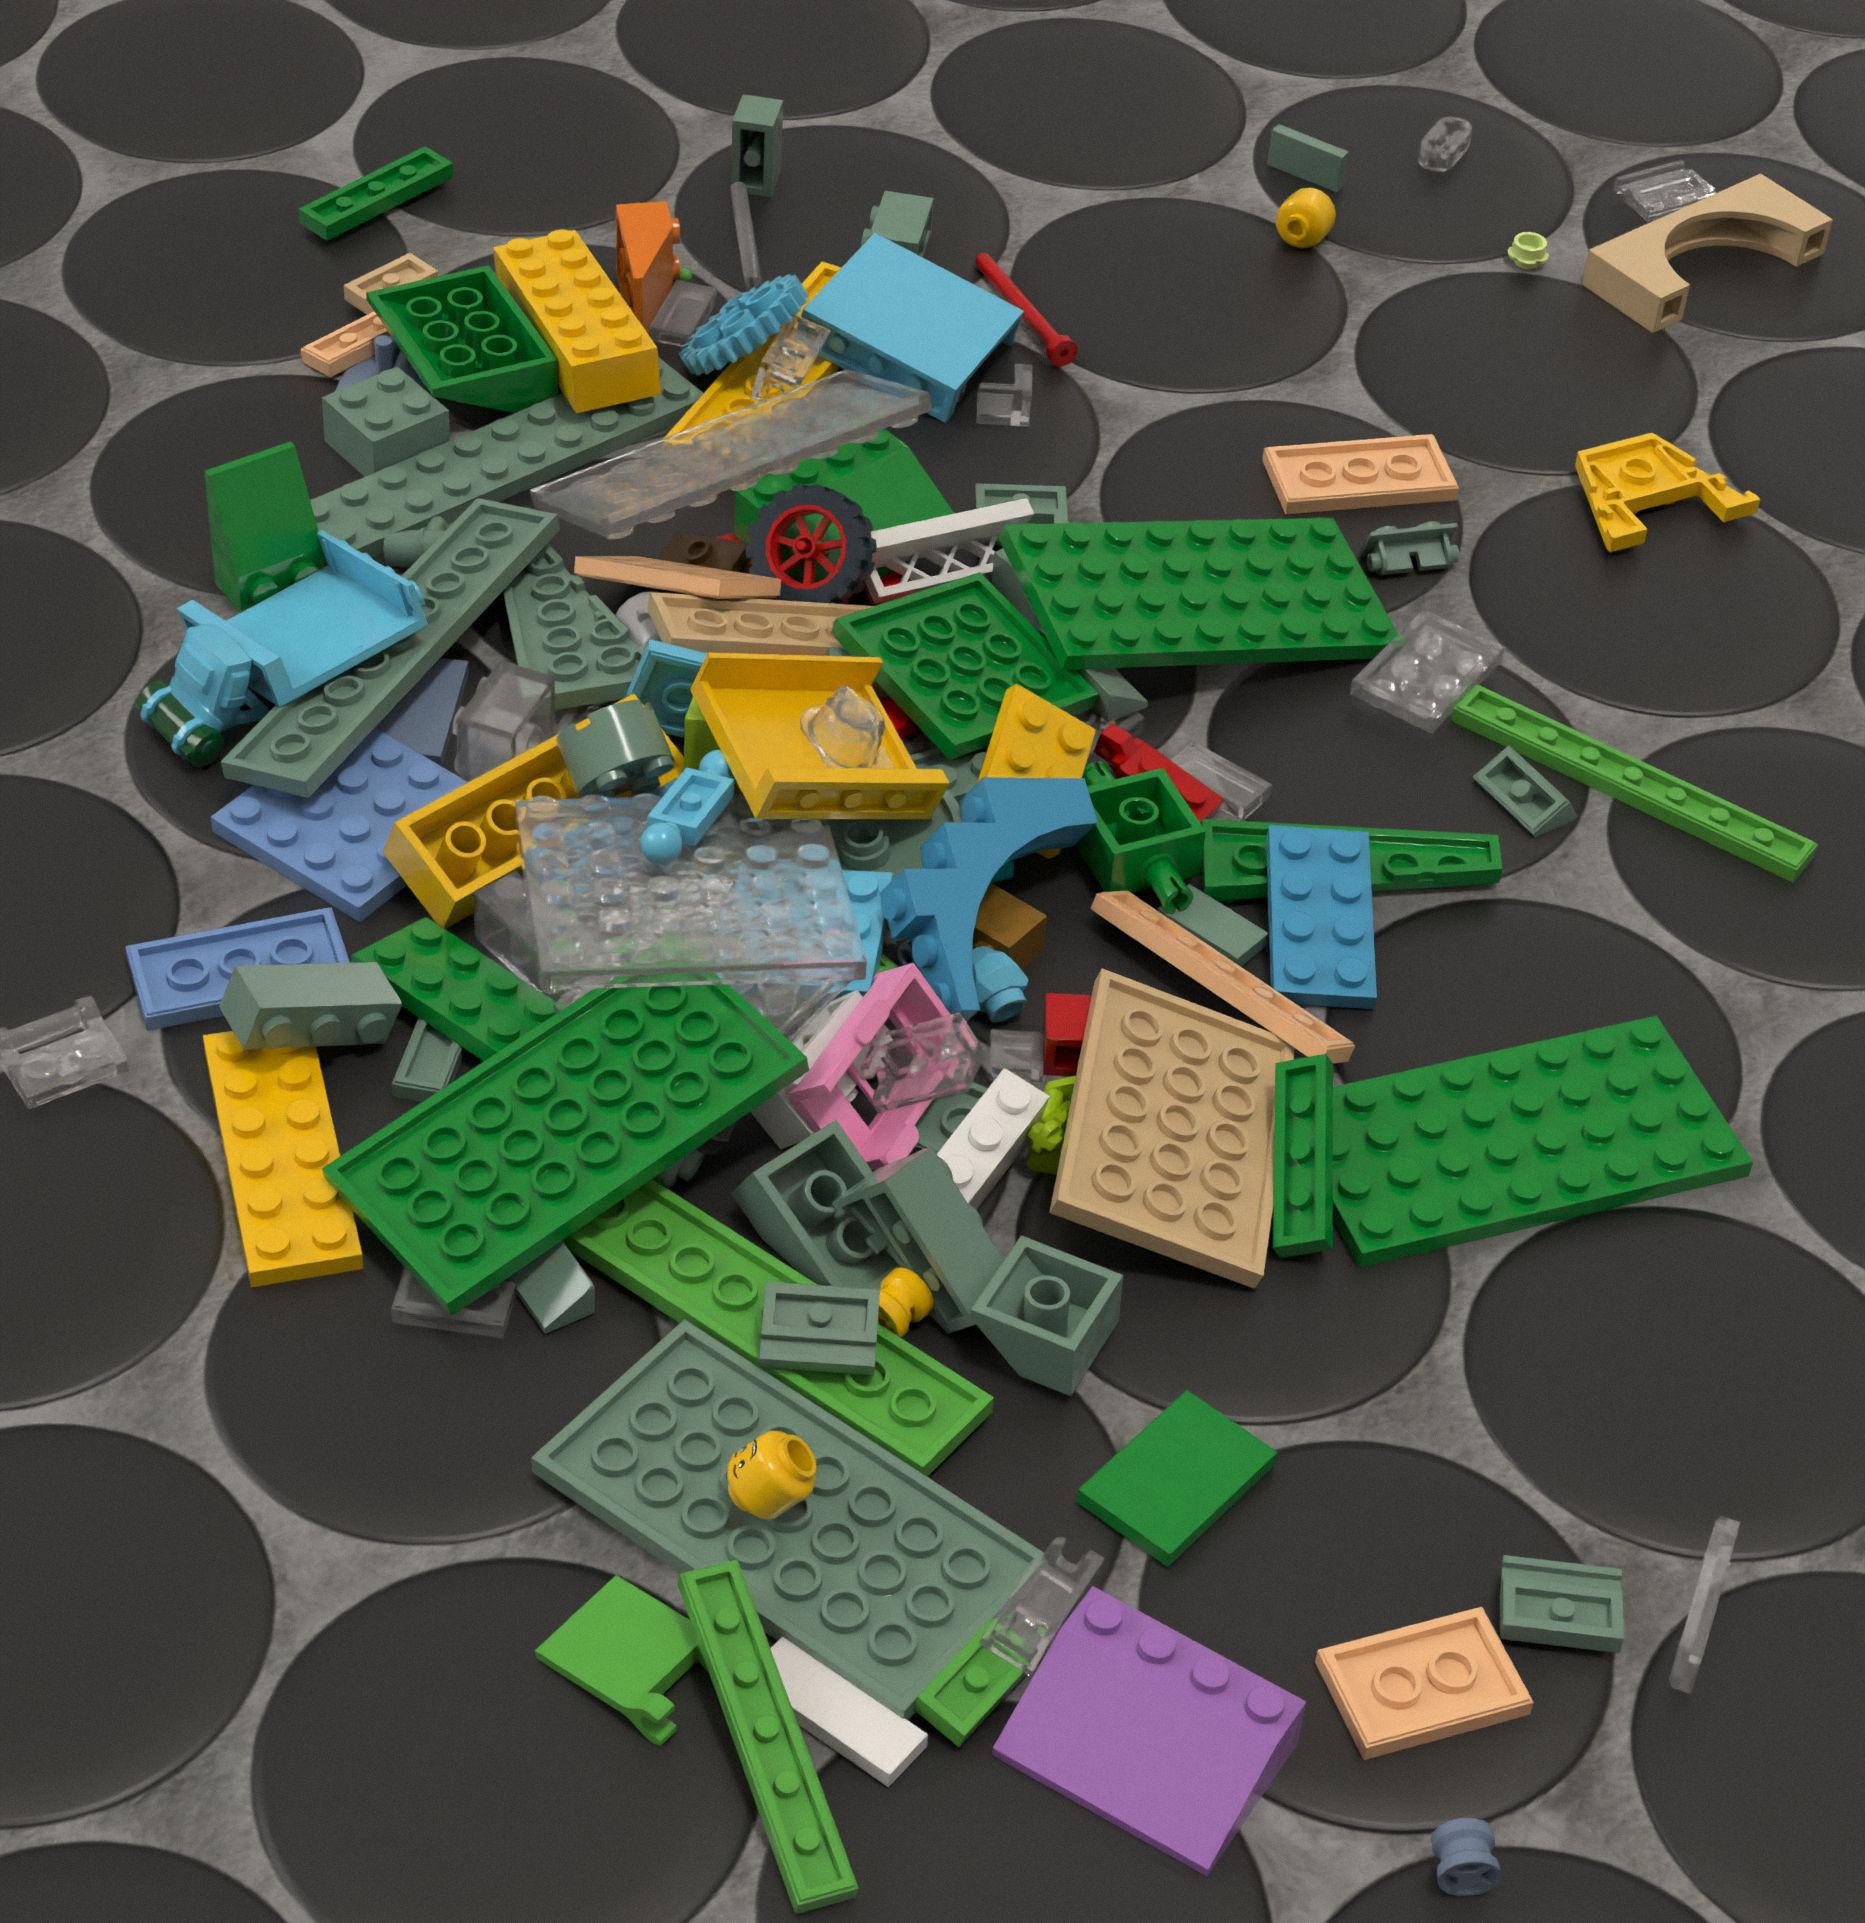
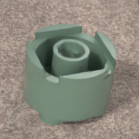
[556,700,674,809]

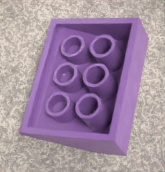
[992,1586,1306,1877]

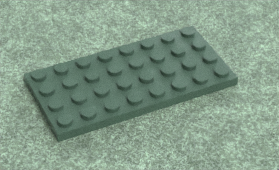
[531,1319,1051,1720]

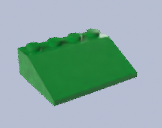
[366,265,558,413]
[734,424,955,584]

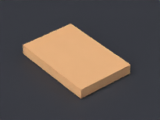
[1315,1607,1534,1760]

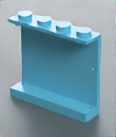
[794,233,1024,423]
[176,530,428,707]

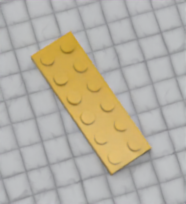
[203,1031,363,1288]

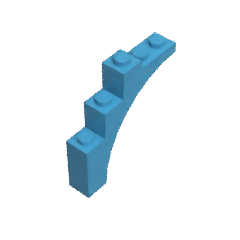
[880,777,1098,1027]

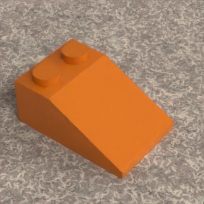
[616,201,680,336]

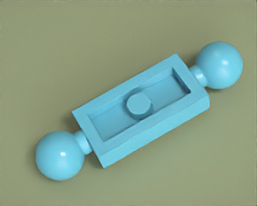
[640,750,736,865]

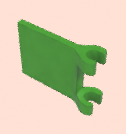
[535,1575,709,1746]

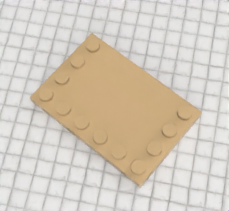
[1049,969,1295,1289]

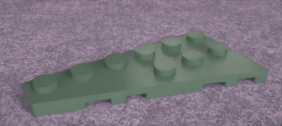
[502,543,645,714]

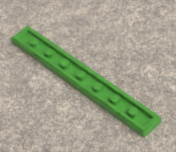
[1451,684,1818,883]

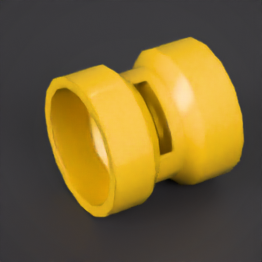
[878,1267,934,1338]

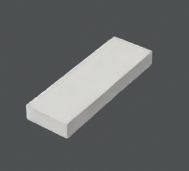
[770,1636,928,1787]

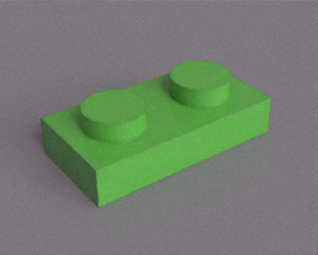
[914,1618,1038,1747]

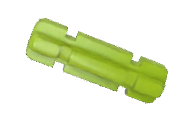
[1028,1100,1071,1154]

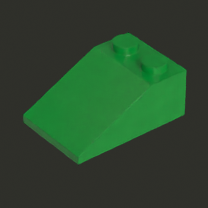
[204,441,324,613]

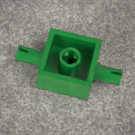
[1075,761,1206,914]

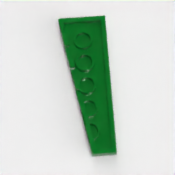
[1201,819,1503,903]

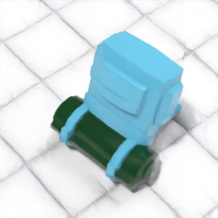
[135,624,270,768]

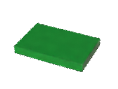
[1076,1390,1278,1567]

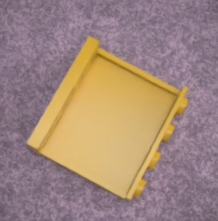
[690,652,950,819]

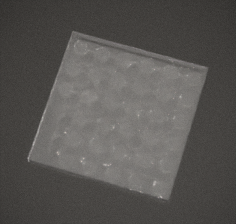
[515,792,867,990]

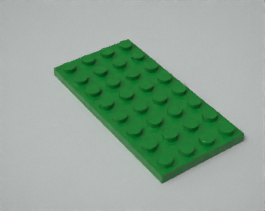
[999,518,1404,670]
[322,935,809,1317]
[1333,1015,1753,1268]

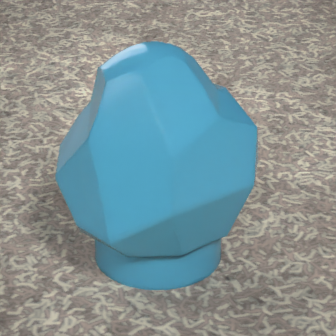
[973,946,1029,1023]

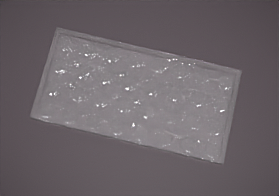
[529,369,933,539]

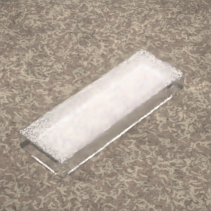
[1668,1516,1740,1694]

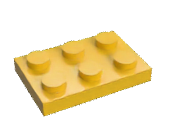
[977,683,1096,859]

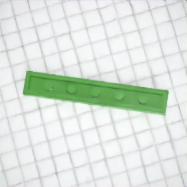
[677,1559,859,1915]

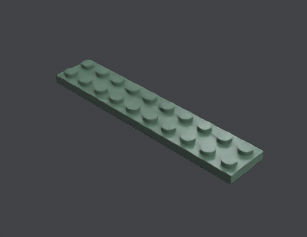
[310,357,704,566]
[221,498,560,798]

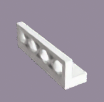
[864,498,1034,604]

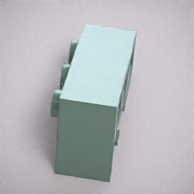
[831,1146,1006,1334]

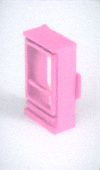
[786,963,978,1170]

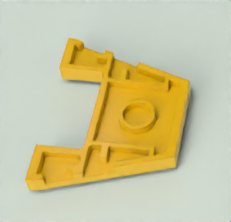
[1575,433,1760,552]

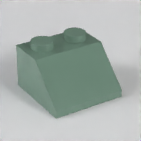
[970,1235,1123,1396]

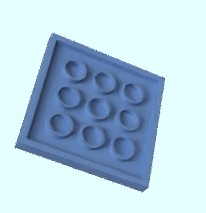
[210,728,468,922]

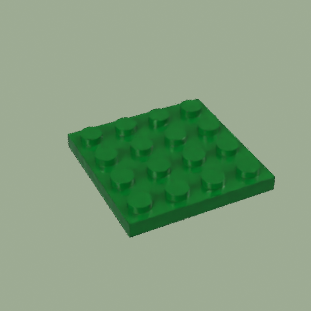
[831,572,1099,760]

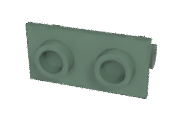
[1359,521,1459,576]

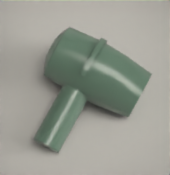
[384,516,447,569]

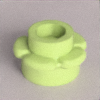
[1508,232,1549,269]

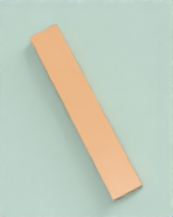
[1090,891,1355,1064]

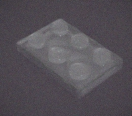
[1350,609,1505,733]

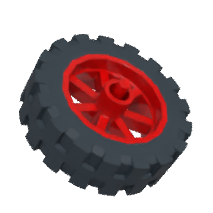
[746,484,877,604]

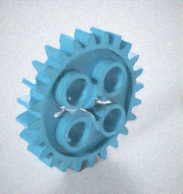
[679,274,809,376]

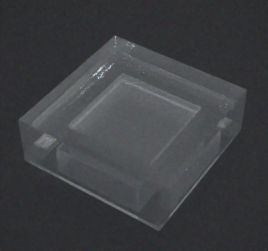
[989,1029,1043,1083]

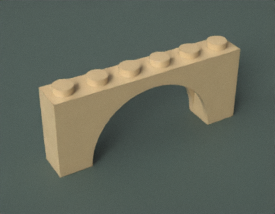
[1582,173,1833,333]

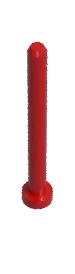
[975,253,1078,367]

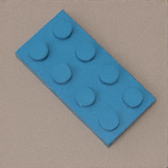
[1266,825,1377,1009]

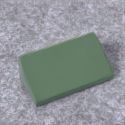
[1076,668,1148,723]
[1473,745,1578,837]
[507,1241,595,1334]

